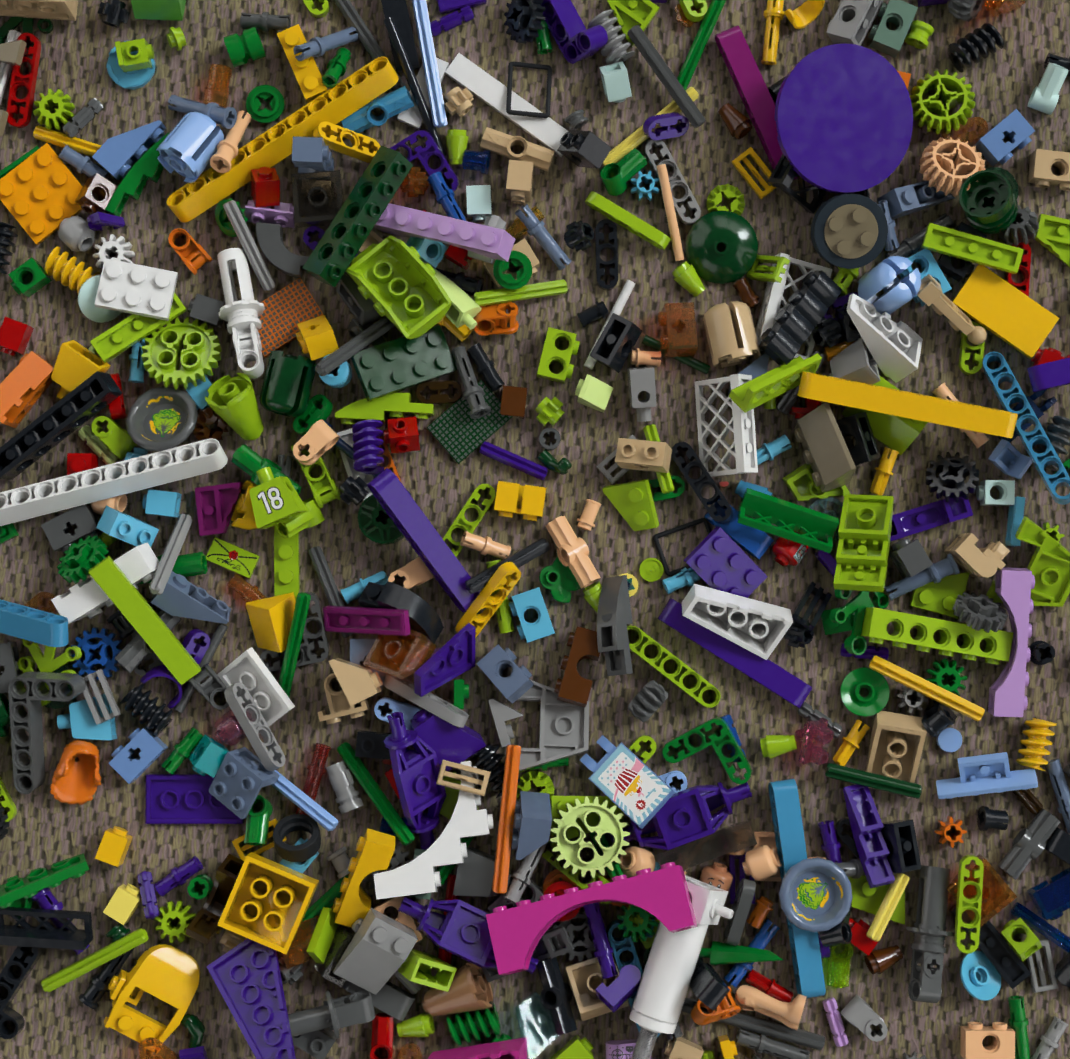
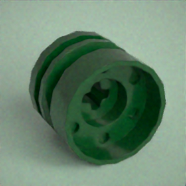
[959,170,1018,234]
[357,495,404,545]

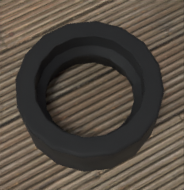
[273,814,321,862]

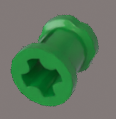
[187,874,213,900]

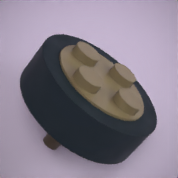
[811,194,888,269]

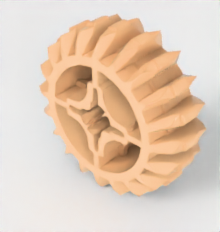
[919,136,986,198]

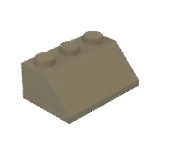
[794,402,856,493]

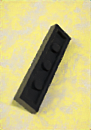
[949,895,1031,989]

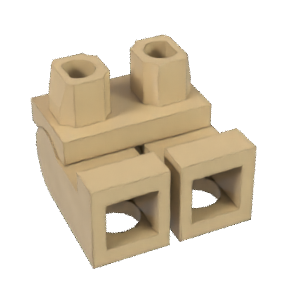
[944,533,1010,578]

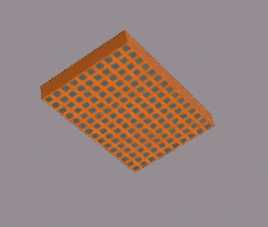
[258,278,324,358]

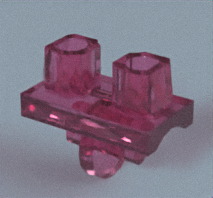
[795,718,834,765]

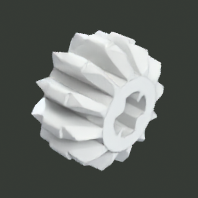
[93,234,135,268]

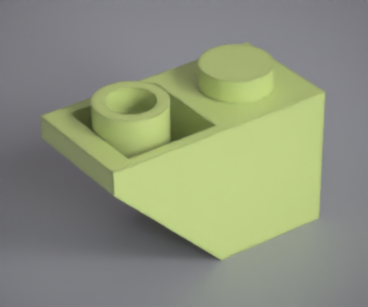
[575,374,613,413]

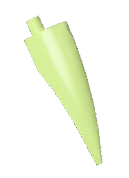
[420,259,482,330]

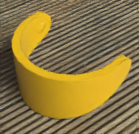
[784,0,825,29]

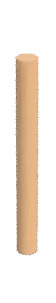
[656,164,685,261]

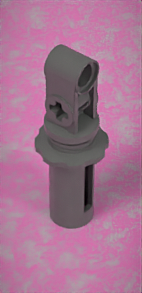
[906,865,954,1003]

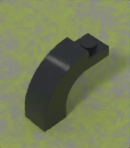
[358,582,444,646]

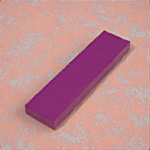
[323,606,410,636]

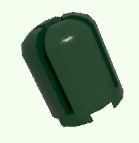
[259,350,317,417]

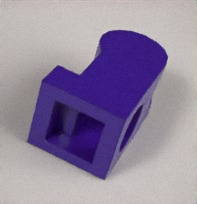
[595,964,641,1013]

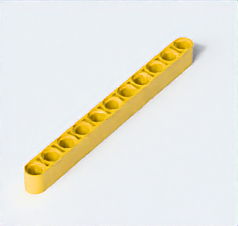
[166,56,399,223]

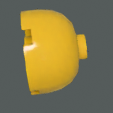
[231,480,258,530]

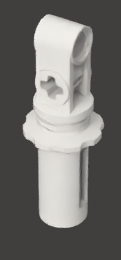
[217,248,265,379]

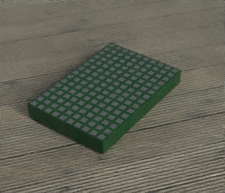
[427,380,513,464]

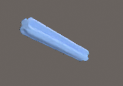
[272,770,339,831]

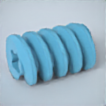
[318,354,352,388]

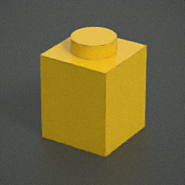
[95,826,133,867]

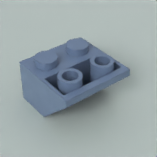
[511,791,552,860]

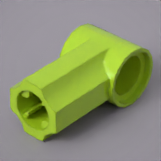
[275,497,325,539]

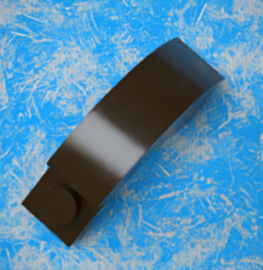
[186,854,244,945]

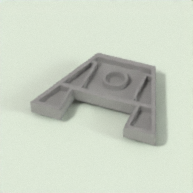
[516,680,589,772]

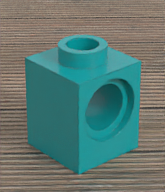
[188,734,229,778]

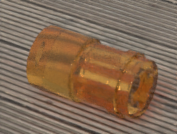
[203,64,232,108]

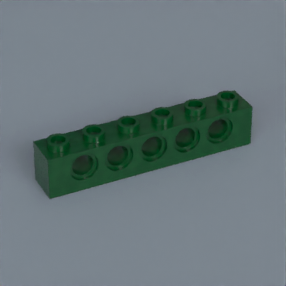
[303,146,413,288]

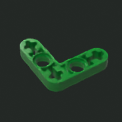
[662,717,752,784]

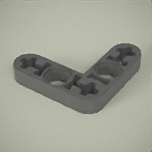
[260,592,329,671]

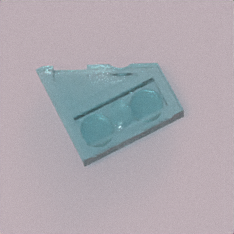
[515,992,561,1059]

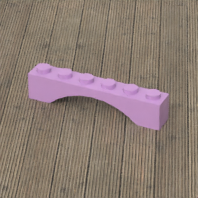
[374,203,515,262]
[988,567,1035,717]

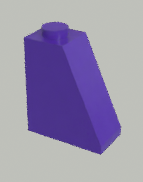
[410,709,486,771]

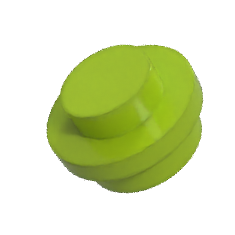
[166,27,187,51]

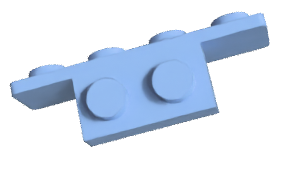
[936,752,1038,799]

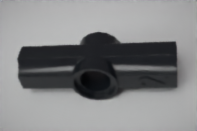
[536,957,577,1036]

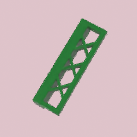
[737,488,839,553]

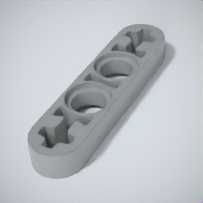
[645,139,701,225]
[383,672,469,728]
[224,682,285,771]

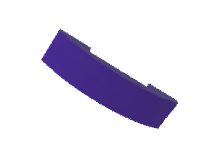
[890,496,973,542]

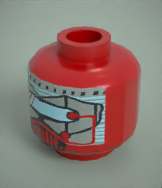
[772,531,809,567]

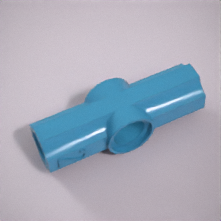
[341,86,414,133]

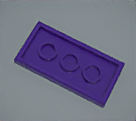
[145,774,244,824]

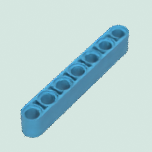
[983,351,1070,505]

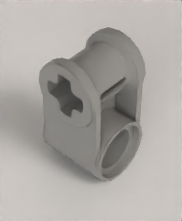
[840,994,888,1042]

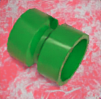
[223,27,266,68]

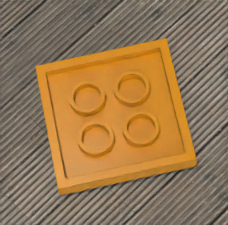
[0,143,83,245]

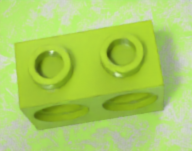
[537,327,580,384]

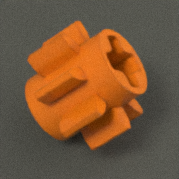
[934,816,967,848]

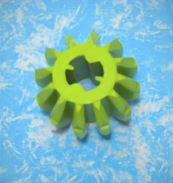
[33,88,75,130]
[155,900,196,943]

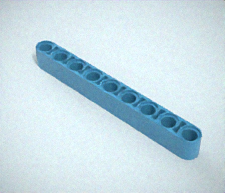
[768,779,826,998]

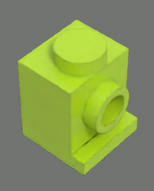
[115,38,155,72]

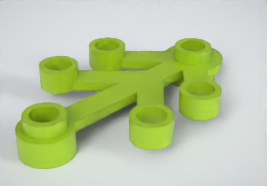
[18,614,82,706]

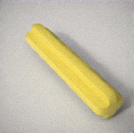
[866,873,910,942]

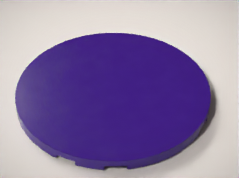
[774,43,913,193]

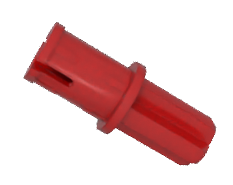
[745,969,793,1002]

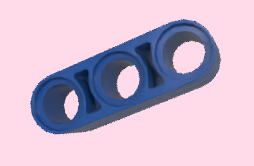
[704,498,774,560]

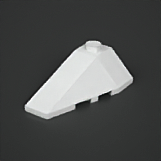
[846,293,923,383]

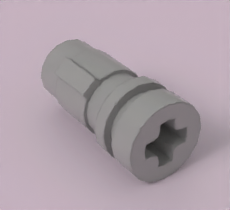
[326,761,364,814]

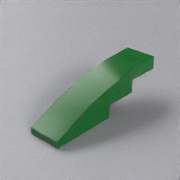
[105,133,169,216]

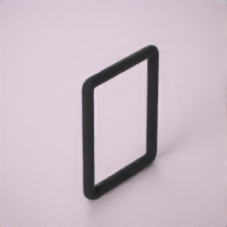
[506,62,552,118]
[653,518,712,576]

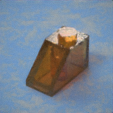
[279,915,320,969]

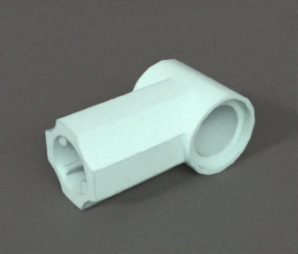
[1027,62,1069,115]

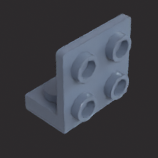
[208,747,280,819]

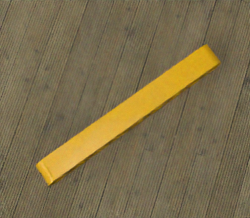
[797,371,1018,438]

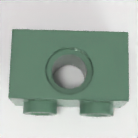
[868,0,918,58]

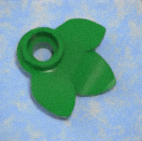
[539,557,581,603]

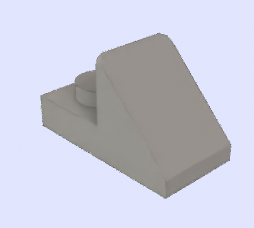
[488,698,523,747]

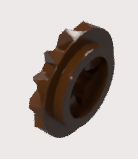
[193,407,228,441]

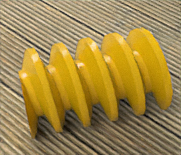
[44,246,100,293]
[1016,718,1057,771]

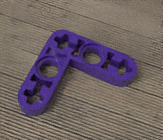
[390,130,459,192]

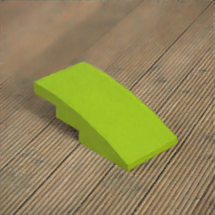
[833,494,894,592]

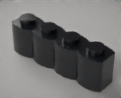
[759,271,842,365]

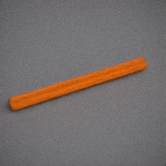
[492,744,521,894]

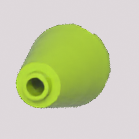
[205,373,264,441]

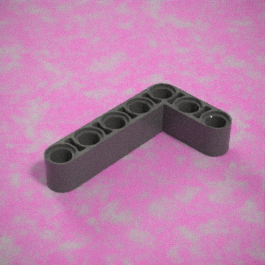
[8,671,86,794]

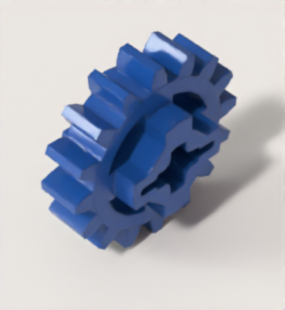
[72,628,123,680]

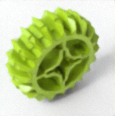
[910,69,975,135]

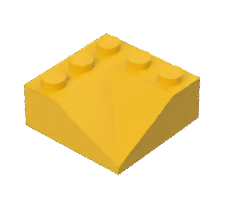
[217,852,319,955]

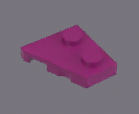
[195,482,243,536]

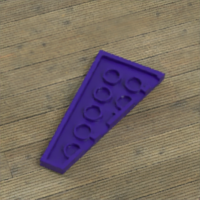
[206,938,296,1059]

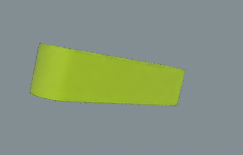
[627,625,721,708]

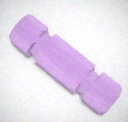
[822,998,849,1047]

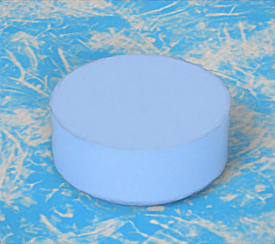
[936,727,962,752]

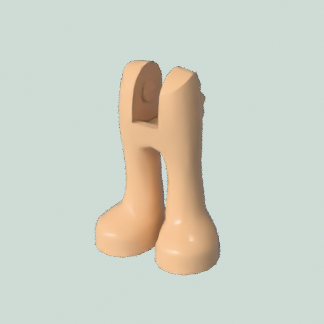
[735,985,807,1030]

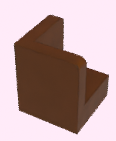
[500,385,527,419]

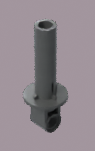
[248,990,376,1048]

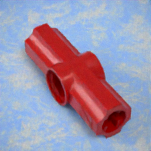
[370,1013,394,1059]

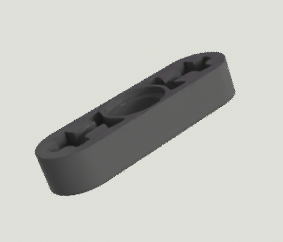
[724,878,756,946]

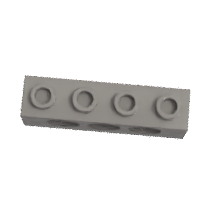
[826,0,884,46]

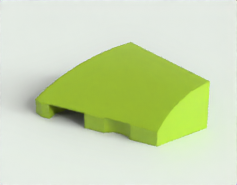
[782,463,850,501]

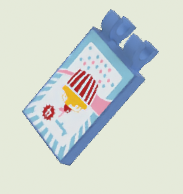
[580,735,675,829]

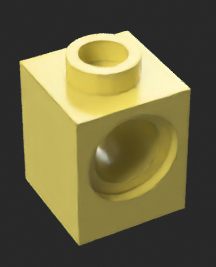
[103,883,142,925]

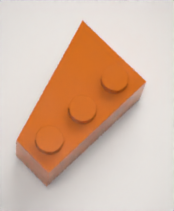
[0,351,54,428]

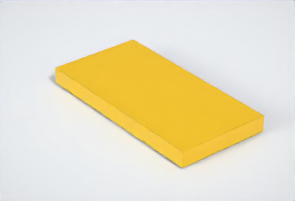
[952,264,1060,359]

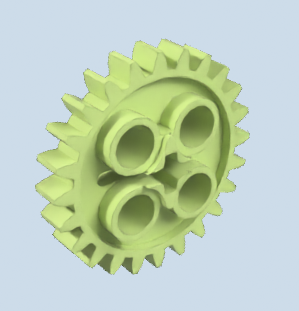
[549,796,630,878]

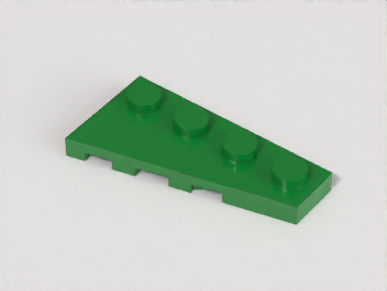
[0,853,89,909]

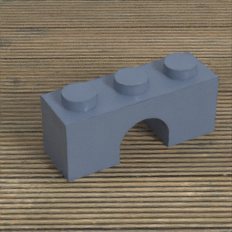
[292,137,334,179]

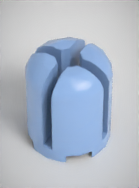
[156,112,224,183]
[857,256,921,314]

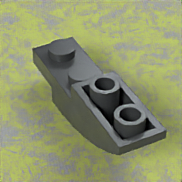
[597,575,633,676]

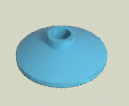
[960,951,1001,1001]

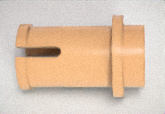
[630,348,661,367]
[577,499,602,531]

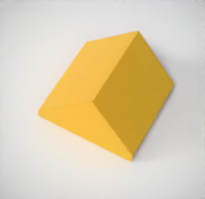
[245,592,303,653]

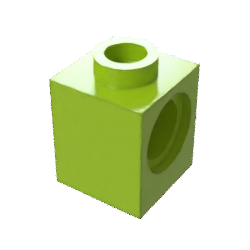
[1001,917,1042,962]

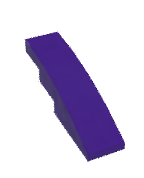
[843,784,895,889]

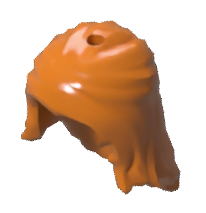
[50,739,101,805]

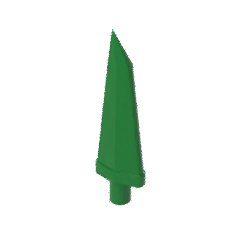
[699,941,783,965]

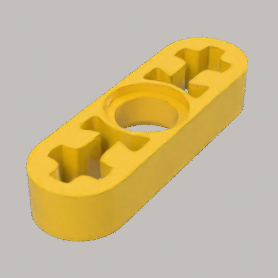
[313,121,380,163]

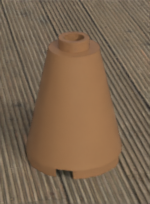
[422,962,493,1017]

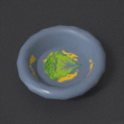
[779,857,853,933]

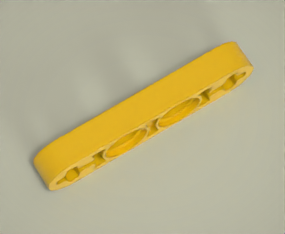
[455,562,521,638]

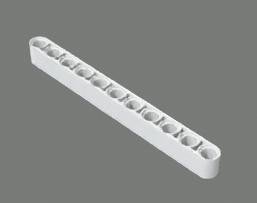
[0,438,228,526]

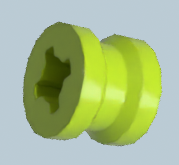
[905,20,934,49]

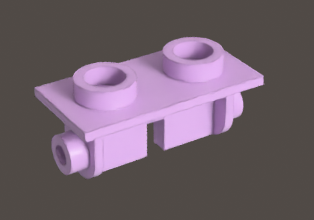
[245,200,297,228]

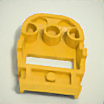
[104,944,201,1052]

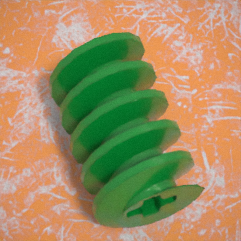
[446,1003,500,1046]

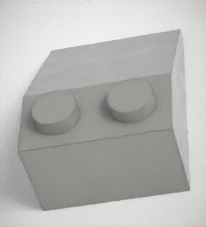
[333,908,418,995]

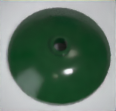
[685,211,758,284]

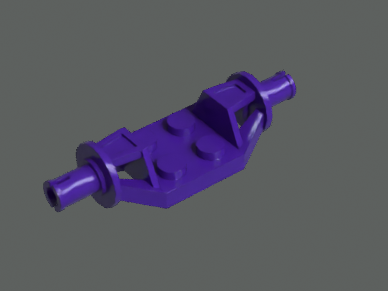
[384,712,447,850]
[609,782,752,850]
[398,897,539,974]

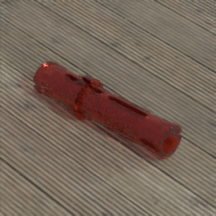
[296,743,331,816]

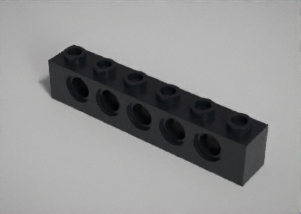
[0,371,123,480]

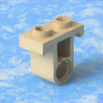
[318,673,369,725]

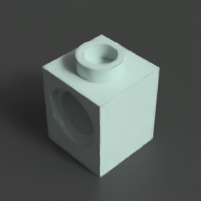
[599,61,632,103]
[466,185,492,223]
[976,480,1015,506]

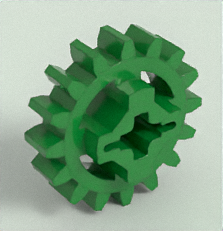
[57,535,108,584]

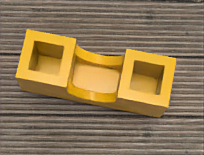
[277,24,328,103]

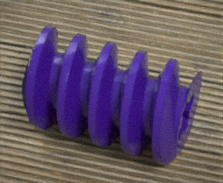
[352,419,384,474]

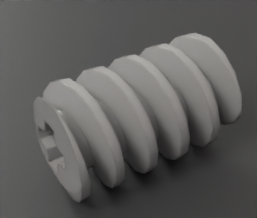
[588,10,635,65]

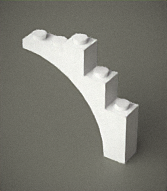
[374,761,494,900]

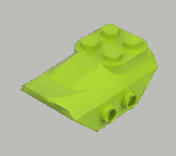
[345,235,452,339]

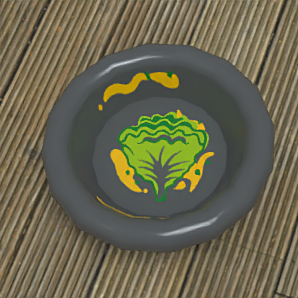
[126,386,198,451]

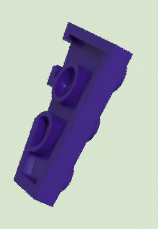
[414,623,475,697]

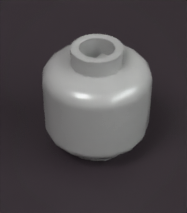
[58,216,95,252]

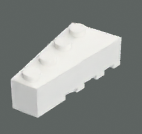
[51,542,159,624]
[682,584,793,660]

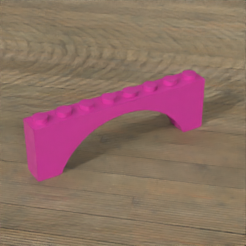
[486,862,698,976]

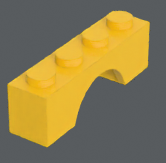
[332,828,395,928]

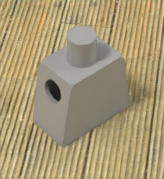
[828,337,880,384]
[627,366,657,422]

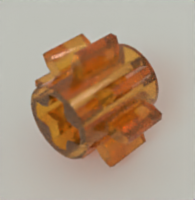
[400,167,429,197]

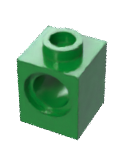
[8,257,52,298]

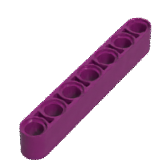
[715,25,798,180]

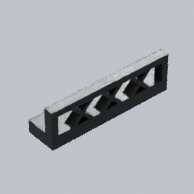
[0,907,93,950]

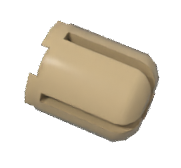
[703,301,761,368]

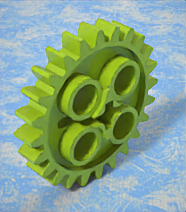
[141,317,222,390]

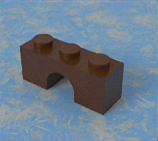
[554,626,600,708]

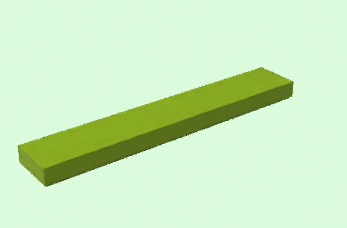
[88,556,201,685]

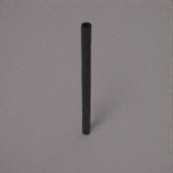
[383,17,446,158]

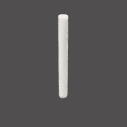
[584,280,635,370]

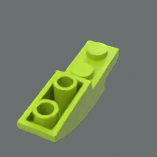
[335,393,435,425]

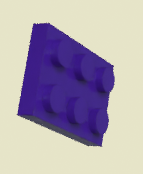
[683,526,768,598]

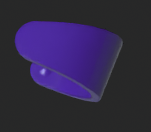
[140,665,183,709]

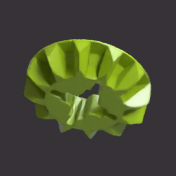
[706,184,745,216]
[516,771,554,800]

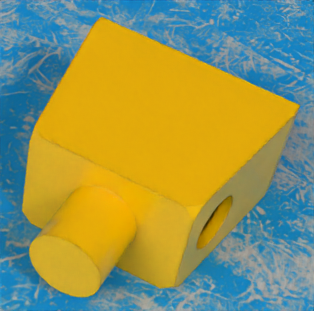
[51,340,111,399]

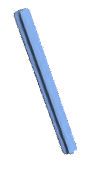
[412,0,447,128]

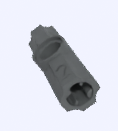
[114,609,181,673]
[998,808,1060,880]

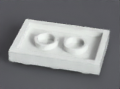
[94,258,178,321]
[217,647,295,727]

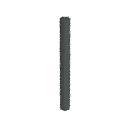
[174,623,228,713]

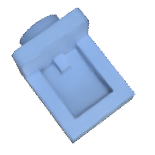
[988,439,1032,479]

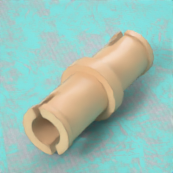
[460,531,511,560]

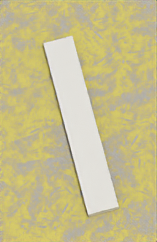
[445,53,569,157]

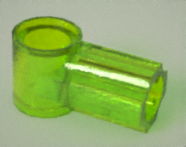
[826,943,853,988]

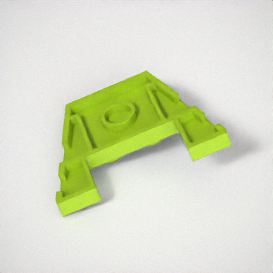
[986,516,1070,607]

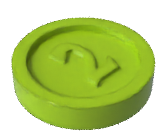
[639,558,664,582]

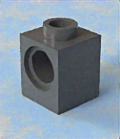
[188,294,226,329]

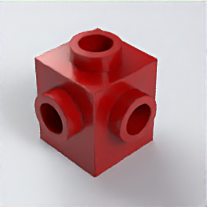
[384,416,420,453]

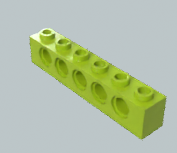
[861,607,1013,665]

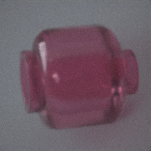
[215,710,250,746]

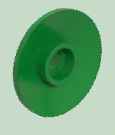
[840,668,890,717]

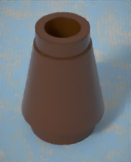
[718,103,752,139]
[864,945,903,974]

